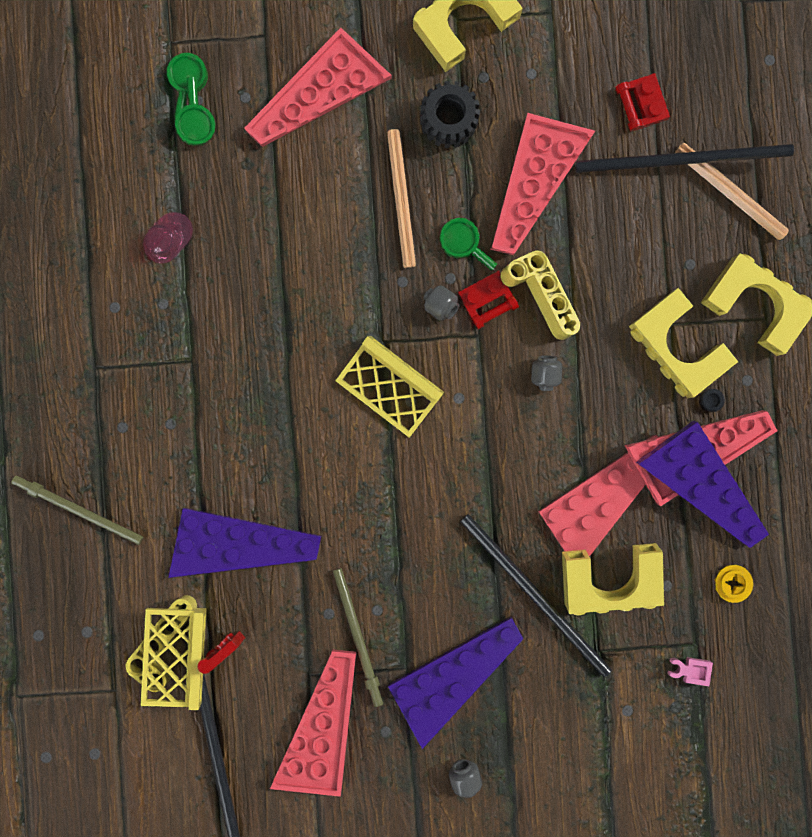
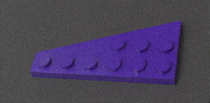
[636,420,769,548]
[168,508,322,578]
[388,617,523,749]

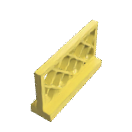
[336,336,444,438]
[141,608,206,710]

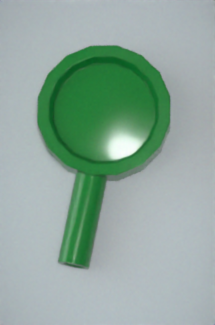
[167,53,208,118]
[175,77,215,146]
[440,218,497,271]

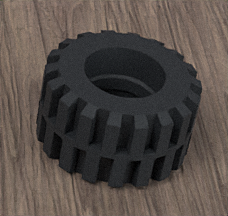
[420,81,480,148]

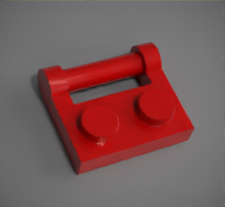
[615,73,670,132]
[458,271,519,329]
[198,631,245,674]

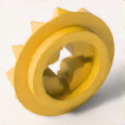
[714,565,753,603]

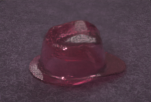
[143,212,193,263]

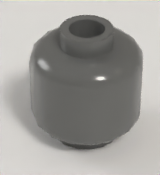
[423,285,459,321]
[531,355,562,391]
[449,759,482,798]

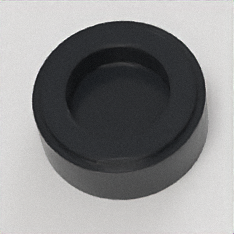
[699,389,725,412]

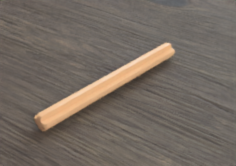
[387,129,416,268]
[675,143,789,240]

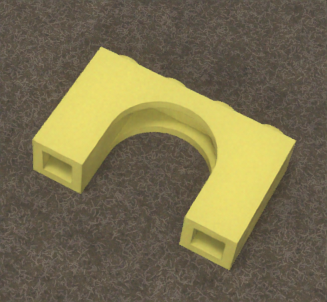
[413,0,523,72]
[701,253,812,356]
[629,288,738,398]
[562,543,664,615]

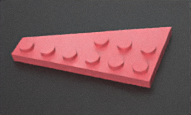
[244,28,392,147]
[491,113,595,256]
[625,410,777,506]
[538,435,658,556]
[270,649,356,797]

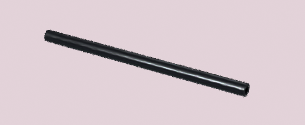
[576,144,794,173]
[460,514,612,678]
[185,634,240,837]

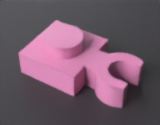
[668,657,713,686]

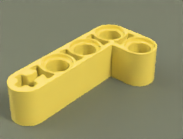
[500,251,580,340]
[126,595,197,692]

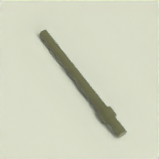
[11,475,143,545]
[333,568,383,707]

